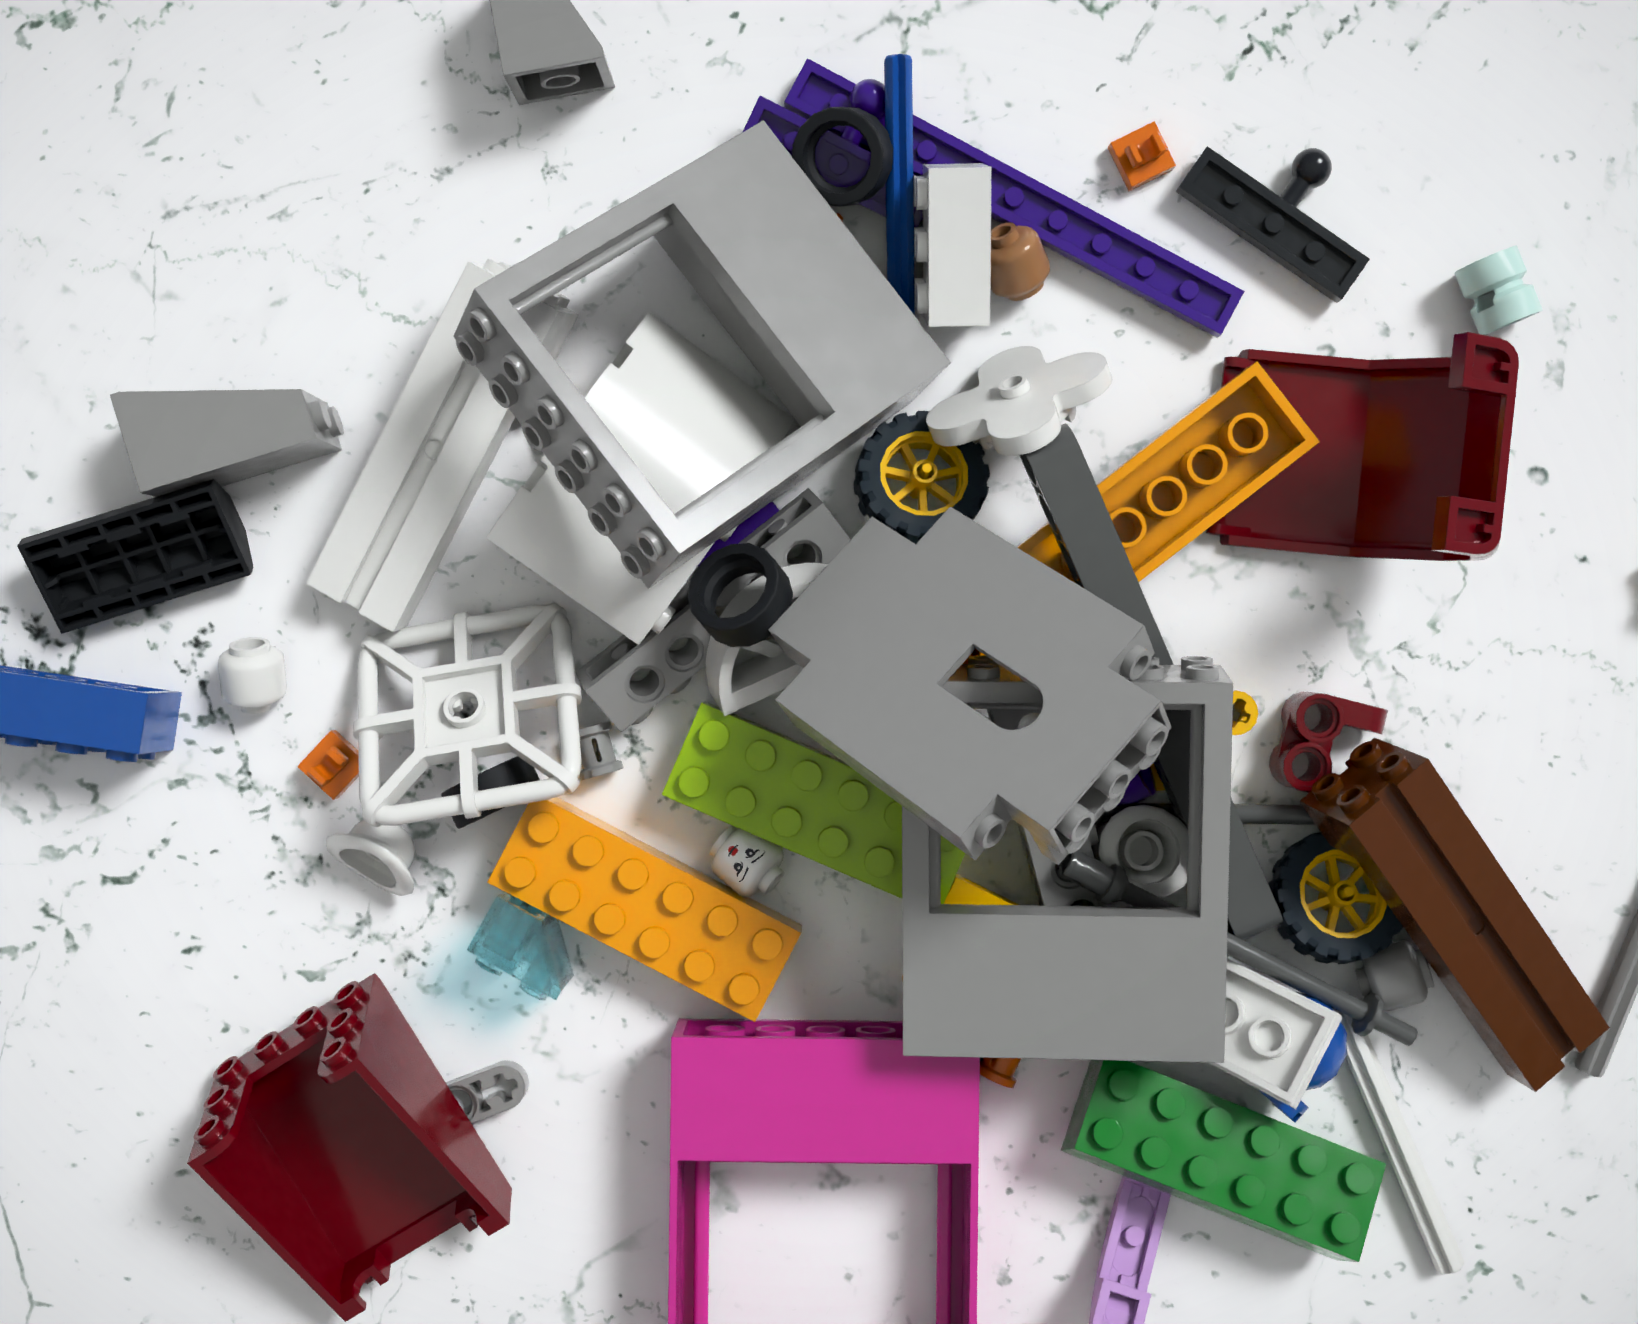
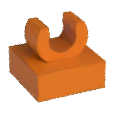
[1108,121,1176,191]
[297,730,359,800]

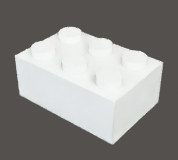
[913,163,992,327]

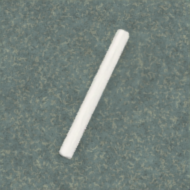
[1333,1008,1464,1275]

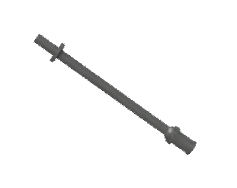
[1058,850,1418,1046]

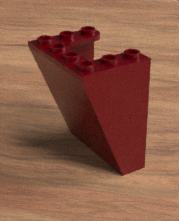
[187,973,512,1322]

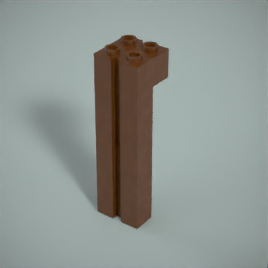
[1299,738,1610,1093]

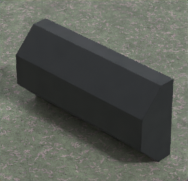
[17,479,254,634]

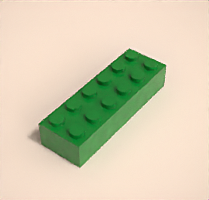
[1060,1060,1386,1262]

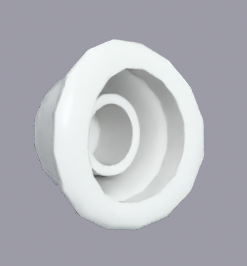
[1099,805,1188,897]
[326,820,415,896]

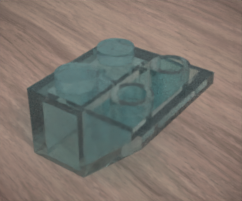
[467,891,574,1001]

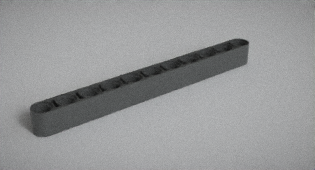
[1020,423,1283,940]

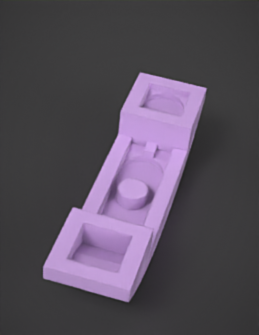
[1089,1176,1171,1324]

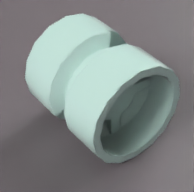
[1454,245,1543,335]

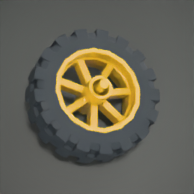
[853,411,990,544]
[1268,832,1403,964]

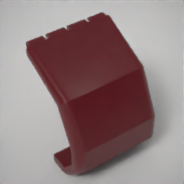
[1206,332,1519,561]

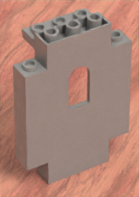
[769,507,1172,865]

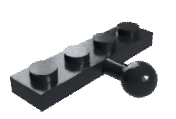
[1175,146,1370,303]

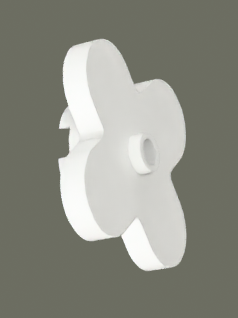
[926,346,1112,456]

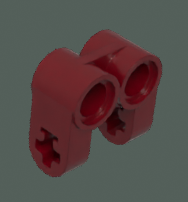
[1269,692,1388,793]

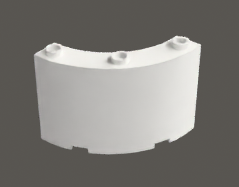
[486,312,794,645]

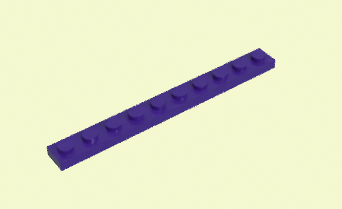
[784,58,1245,338]

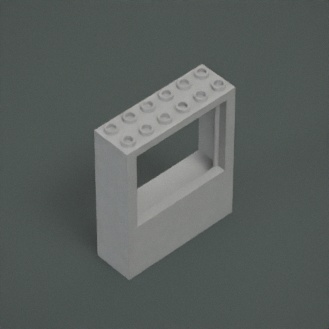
[453,120,951,589]
[902,655,1233,1063]

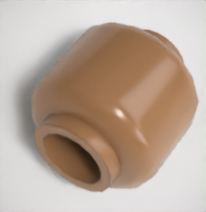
[991,223,1050,301]

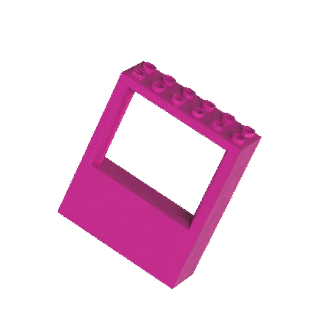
[668,1018,980,1324]

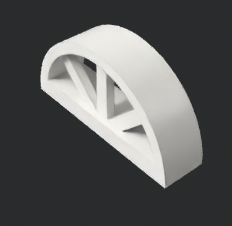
[706,563,828,716]

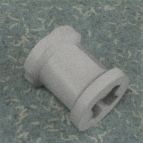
[579,721,624,780]

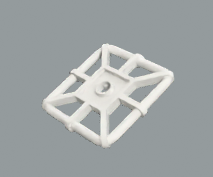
[353,603,582,827]

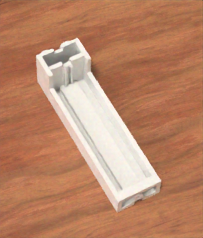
[306,258,579,632]

